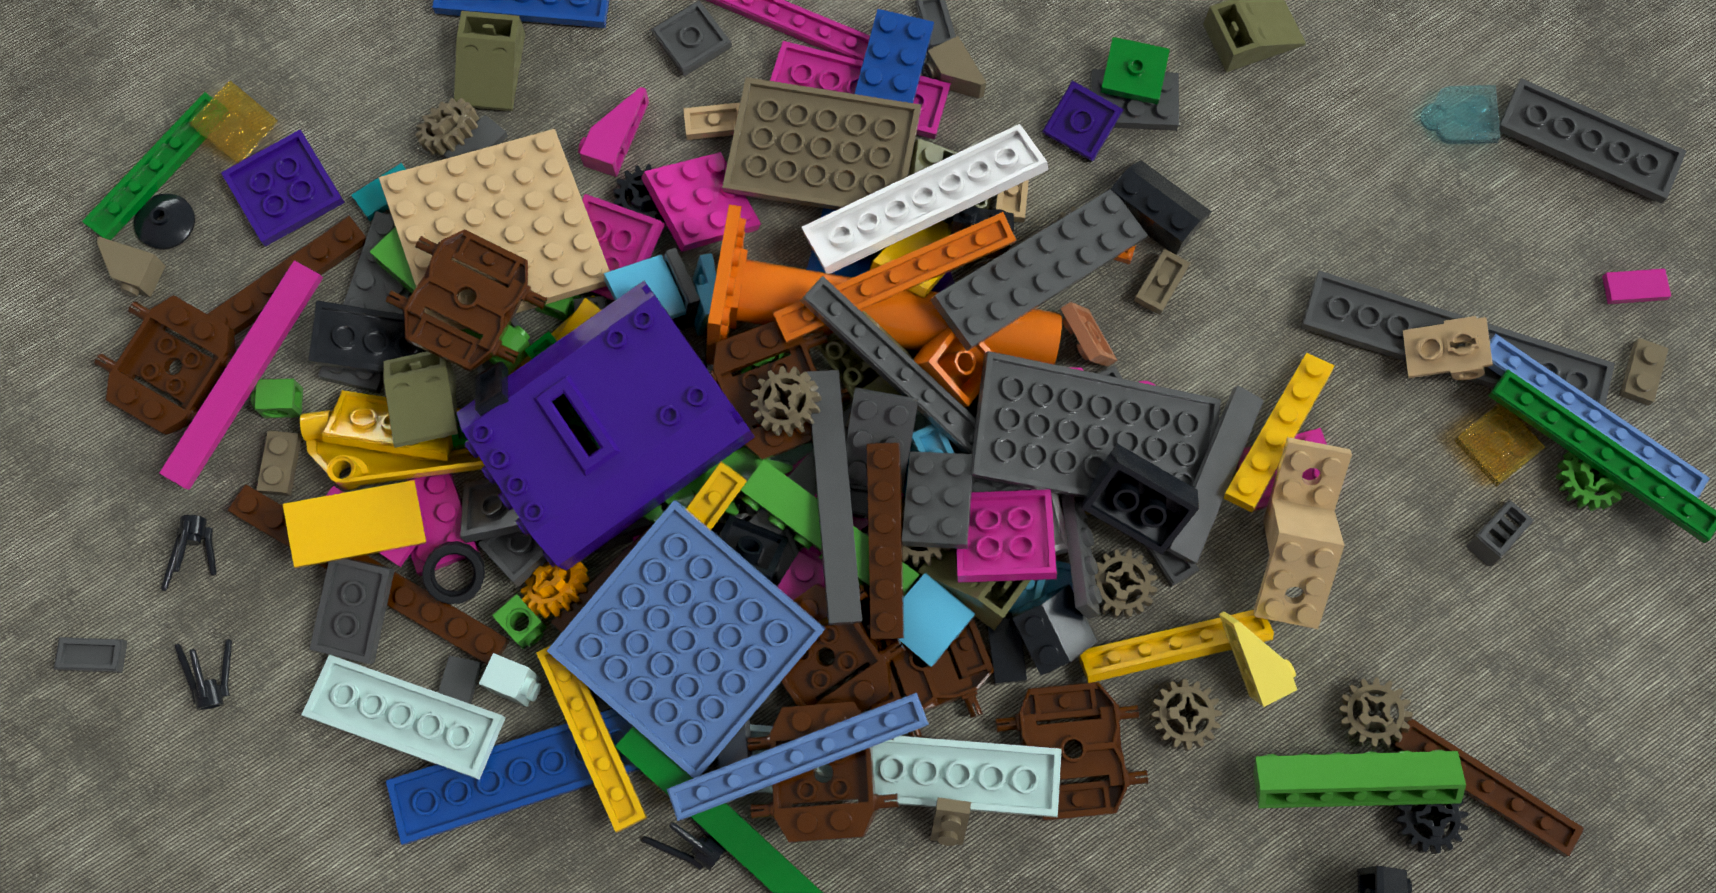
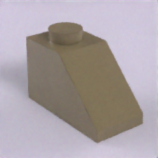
[924,36,986,99]
[97,237,166,298]

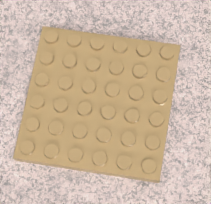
[379,129,610,330]

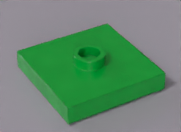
[1100,37,1170,105]

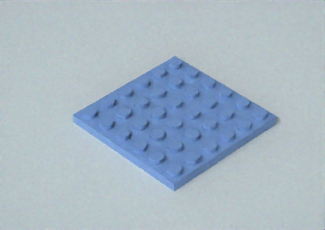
[547,500,826,778]

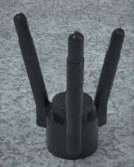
[161,515,217,591]
[175,639,232,710]
[642,817,726,871]

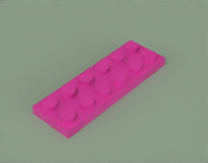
[770,41,951,139]

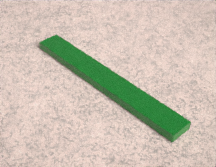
[1488,369,1716,543]
[615,726,824,893]

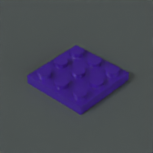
[221,130,345,247]

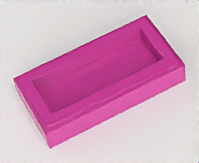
[1602,269,1671,304]

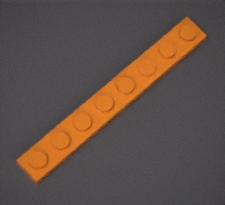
[773,212,1016,343]

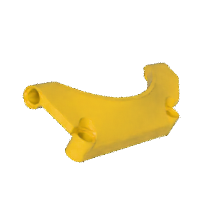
[300,410,577,490]

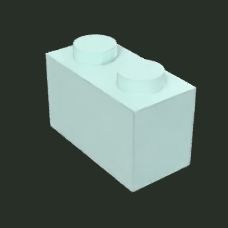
[479,653,541,707]

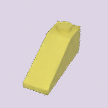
[1219,611,1297,707]

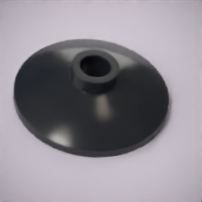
[134,193,195,250]

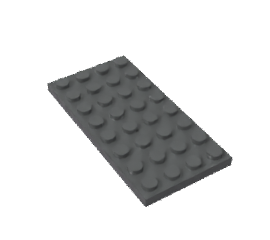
[971,351,1221,498]

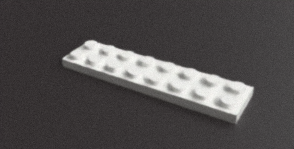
[801,124,1048,274]

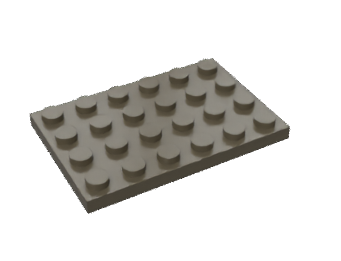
[722,77,921,210]

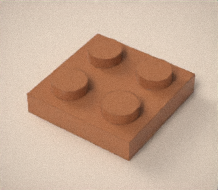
[1060,302,1118,367]

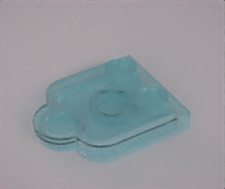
[1420,85,1500,144]

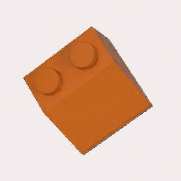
[913,327,992,407]

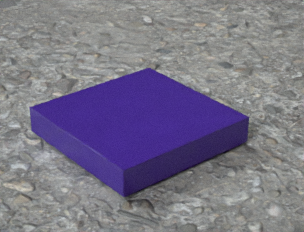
[1042,80,1124,162]

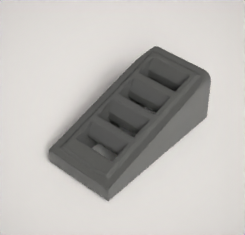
[1467,499,1534,566]

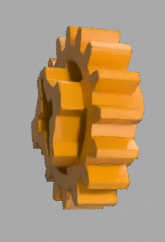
[521,561,589,618]

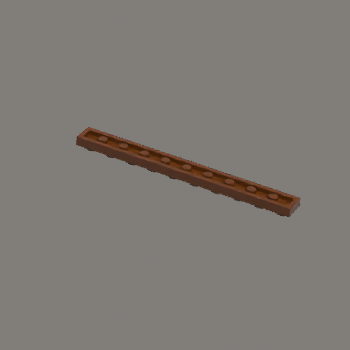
[227,484,510,665]

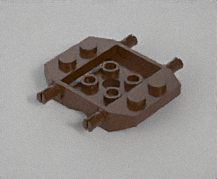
[386,229,548,372]
[94,295,236,435]
[710,321,851,461]
[781,583,906,712]
[856,604,994,738]
[995,682,1148,821]
[748,702,899,843]

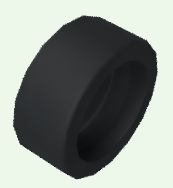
[422,541,485,604]

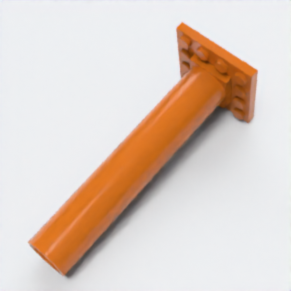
[706,204,1062,365]

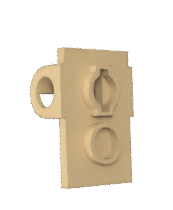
[1403,316,1493,380]

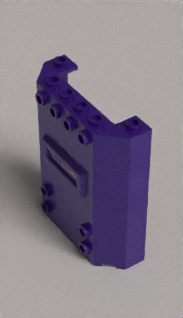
[456,280,755,571]

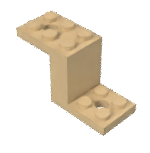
[1254,437,1352,629]

